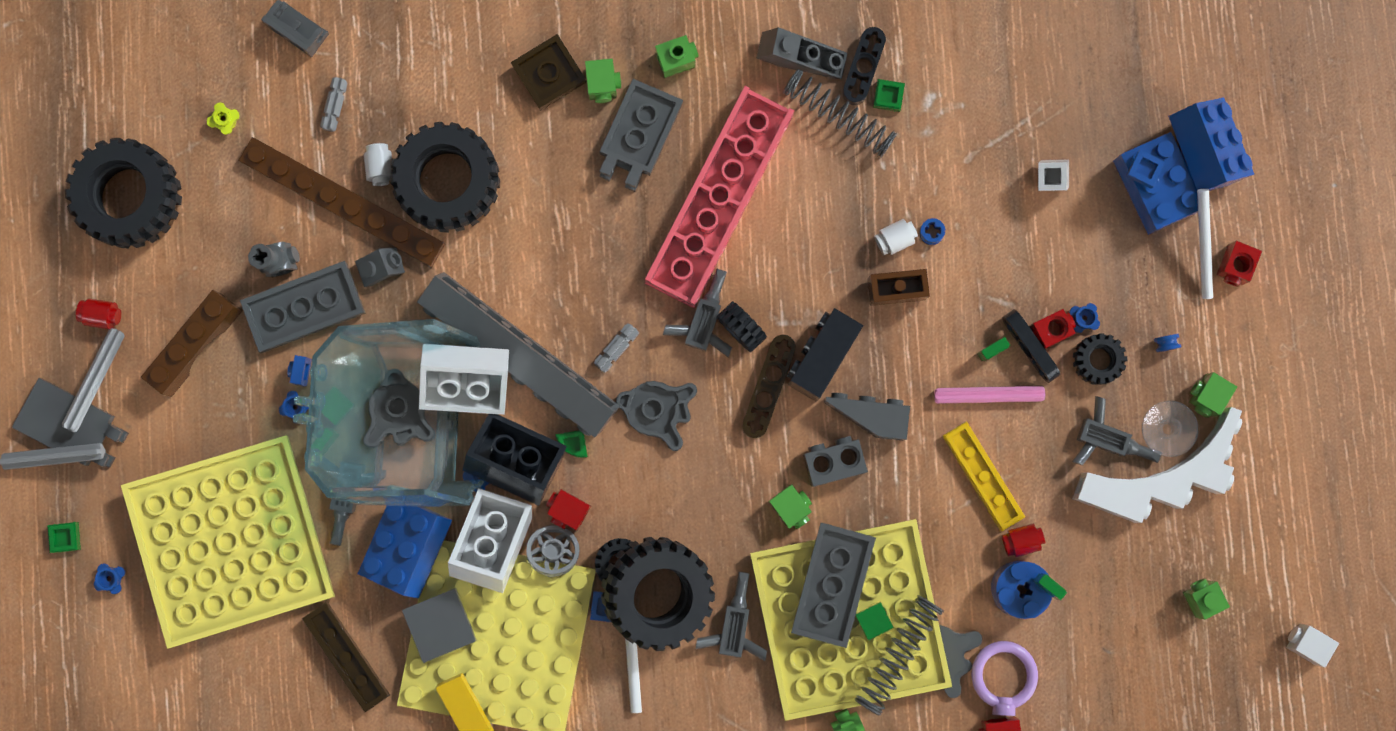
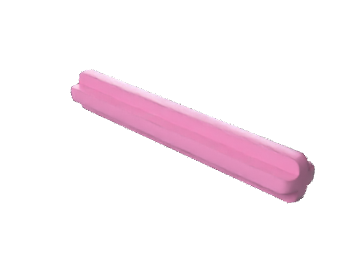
[934,386,1045,403]

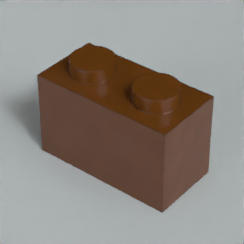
[867,269,930,306]

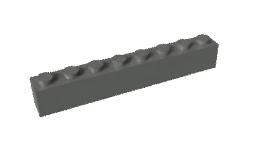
[417,272,620,438]

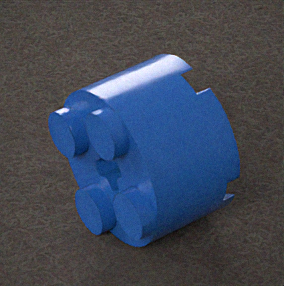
[991,561,1052,619]

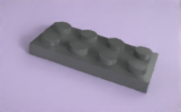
[240,261,366,353]
[791,522,876,648]

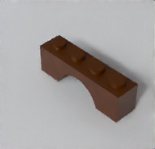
[141,290,243,397]

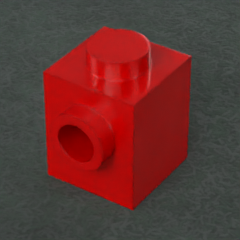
[546,489,591,530]

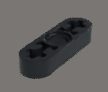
[842,27,886,105]
[1002,309,1061,383]

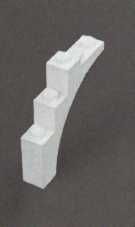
[1072,407,1242,523]

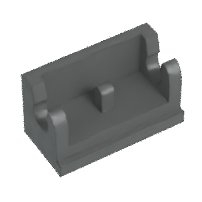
[261,0,329,58]

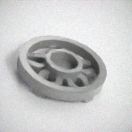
[526,525,579,577]

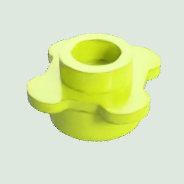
[207,102,240,135]

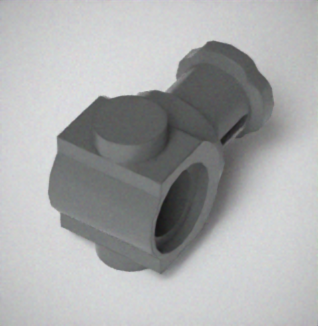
[248,242,300,278]

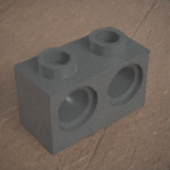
[803,436,868,487]

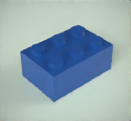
[1168,98,1255,191]
[1113,132,1198,235]
[357,495,452,598]

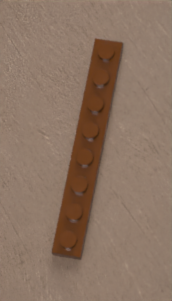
[238,137,445,268]

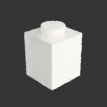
[1038,160,1069,191]
[1286,624,1339,668]

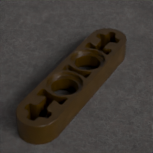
[742,334,796,439]

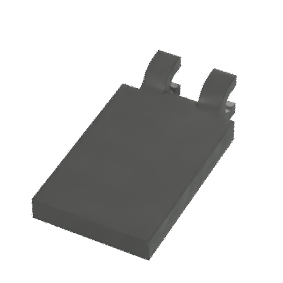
[599,79,683,192]
[12,378,129,467]

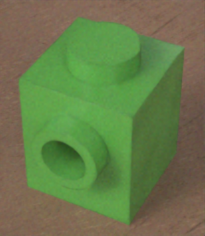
[655,35,699,78]
[585,58,622,103]
[1189,372,1237,418]
[768,485,812,530]
[1183,578,1230,620]

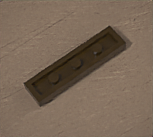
[302,602,390,712]

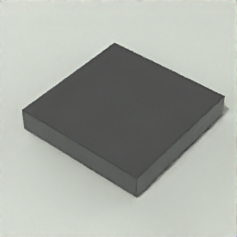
[402,588,477,663]

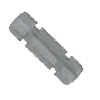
[320,77,347,132]
[594,324,639,372]

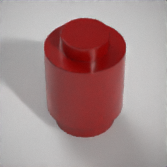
[76,298,122,330]
[1001,523,1046,557]

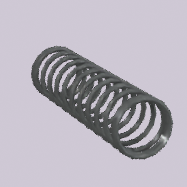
[783,69,897,158]
[854,595,944,716]

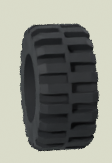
[390,122,500,233]
[65,138,182,249]
[601,537,715,651]

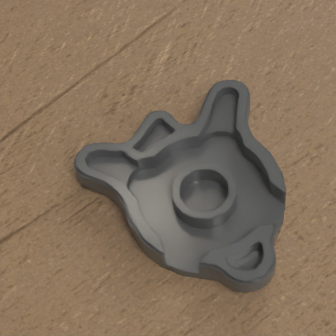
[363,369,435,448]
[616,381,697,451]
[939,625,982,698]

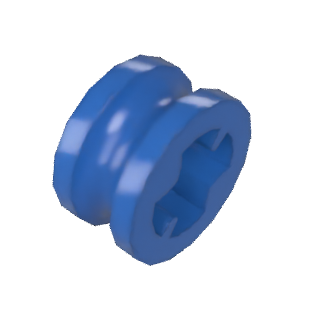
[920,218,946,245]
[1154,334,1182,352]

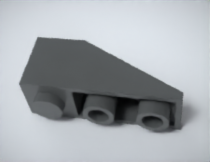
[756,27,847,80]
[824,393,910,441]

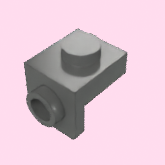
[355,247,405,287]

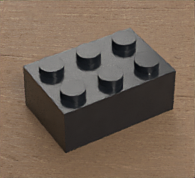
[787,308,864,402]
[462,414,567,506]

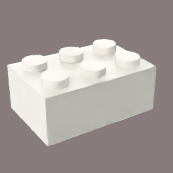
[419,344,509,415]
[448,488,532,593]

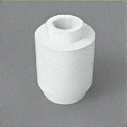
[364,143,393,186]
[874,219,918,255]

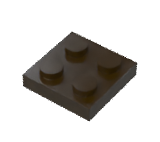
[511,34,587,111]

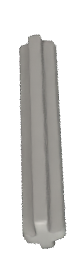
[62,328,125,432]
[0,443,106,470]

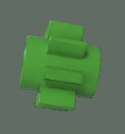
[831,708,865,731]

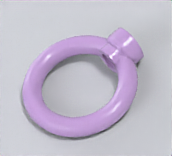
[971,641,1038,716]

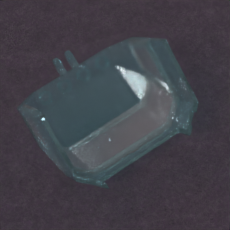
[293,319,484,507]

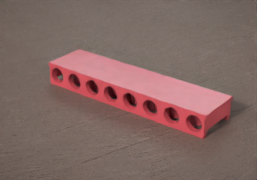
[645,86,794,309]

